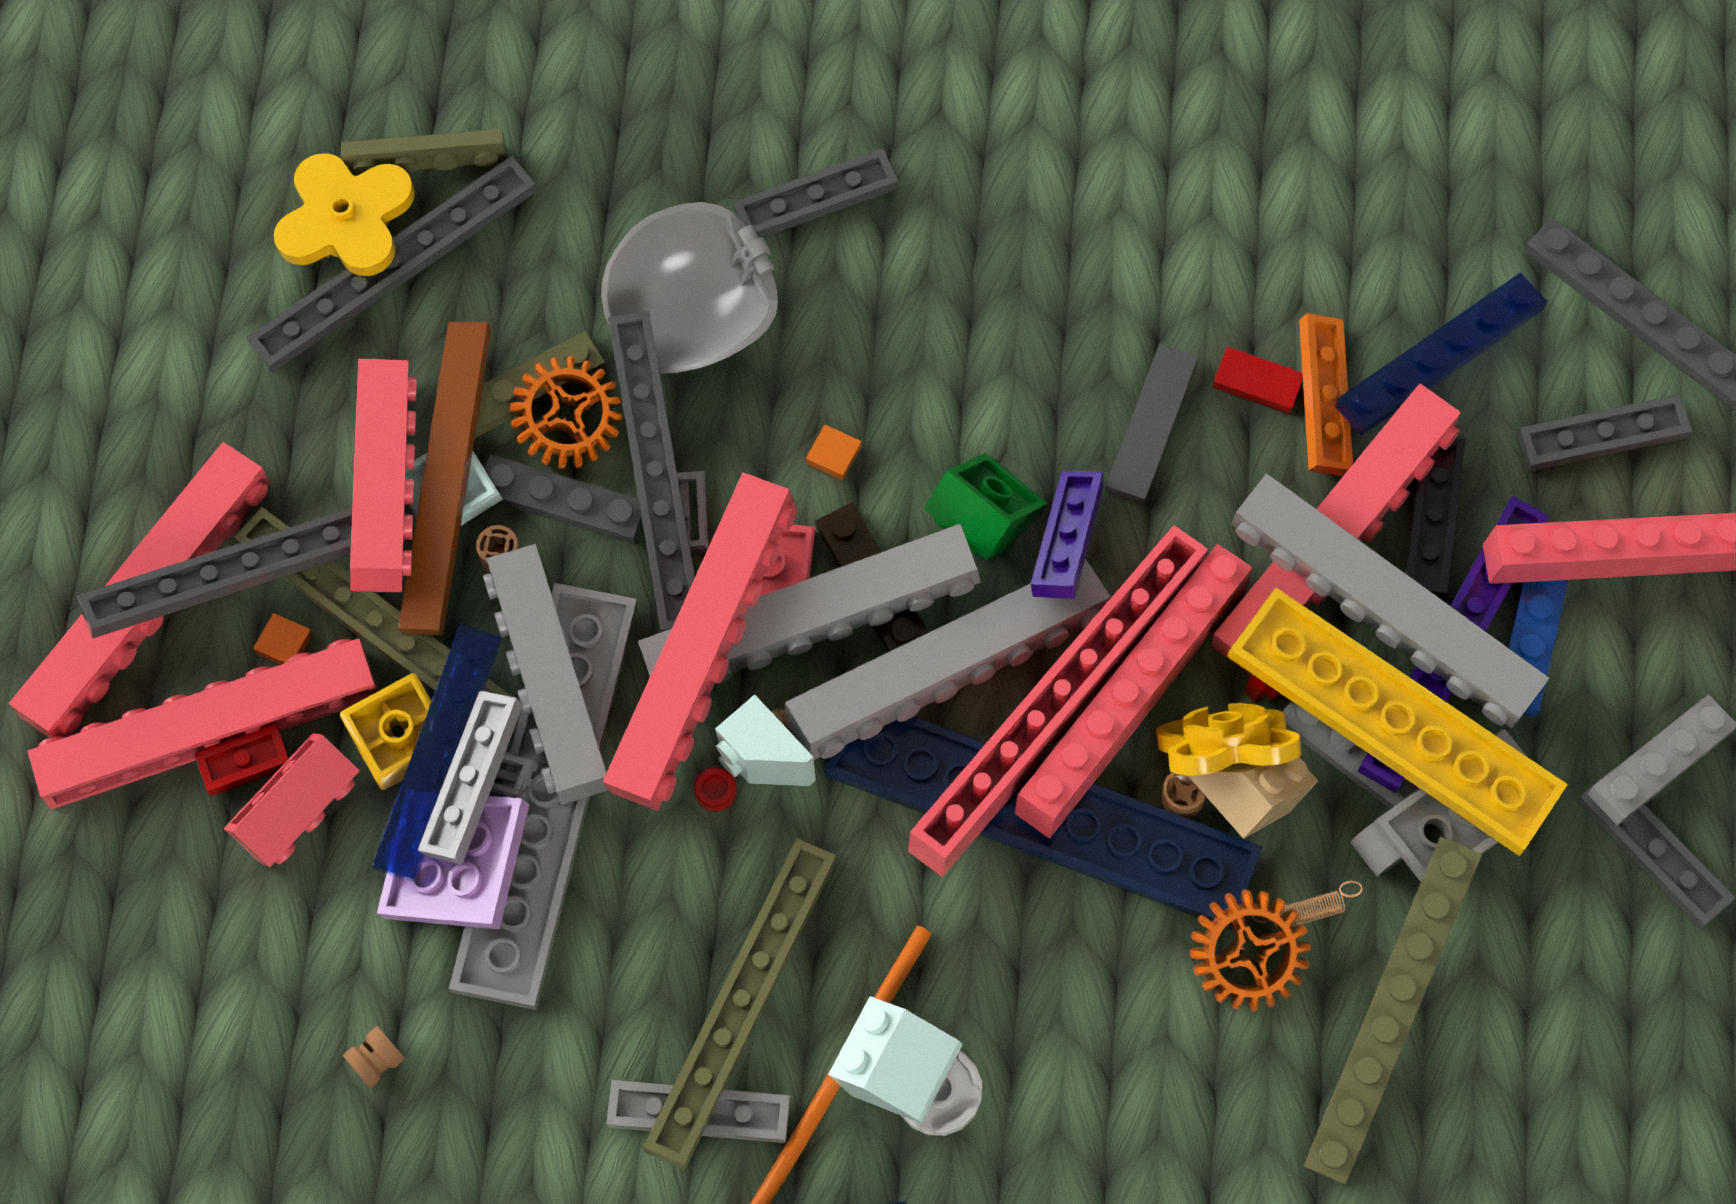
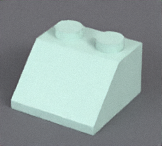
[715,695,816,786]
[828,996,963,1124]

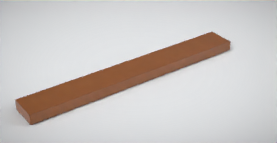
[398,322,492,635]

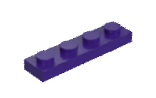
[1031,471,1104,599]

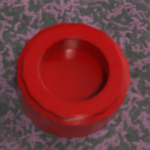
[694,767,737,812]

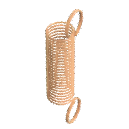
[1252,881,1363,931]

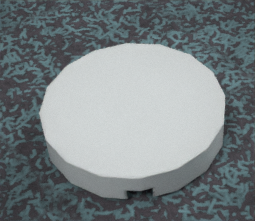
[900,1051,982,1136]

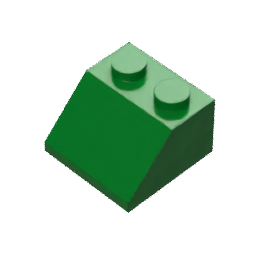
[923,453,1048,561]

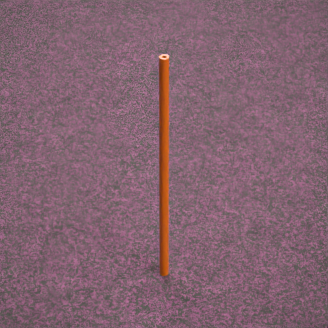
[750,926,932,1204]

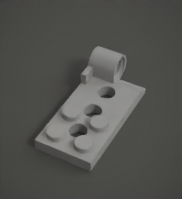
[1350,729,1527,882]

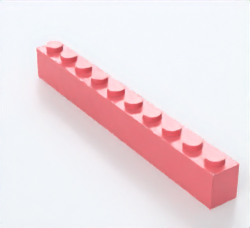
[908,525,1208,877]

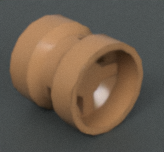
[476,525,519,574]
[1161,772,1206,820]
[342,1026,405,1089]

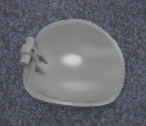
[601,202,778,374]

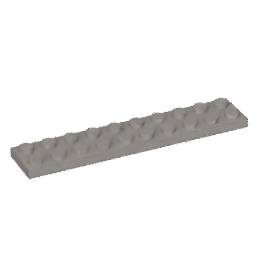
[449,583,638,1010]

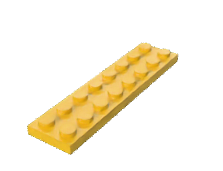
[1227,588,1568,856]

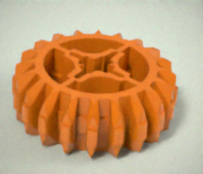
[510,356,623,469]
[1189,890,1311,1011]

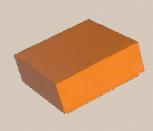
[806,424,862,481]
[253,613,313,665]

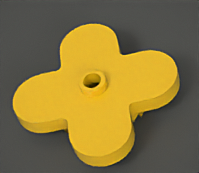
[274,153,415,276]
[1156,703,1301,776]

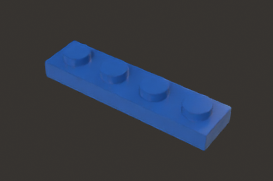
[1507,580,1568,717]

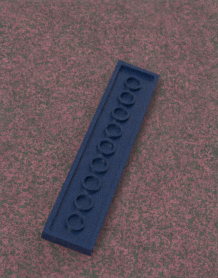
[824,716,1263,930]

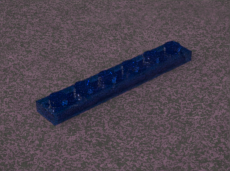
[1335,272,1548,436]
[372,624,502,883]

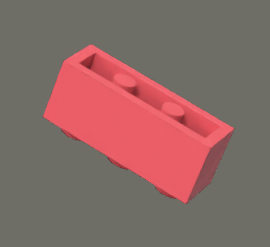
[223,733,360,867]

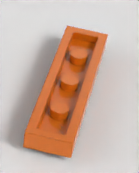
[1299,313,1353,477]

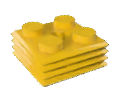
[340,673,454,790]

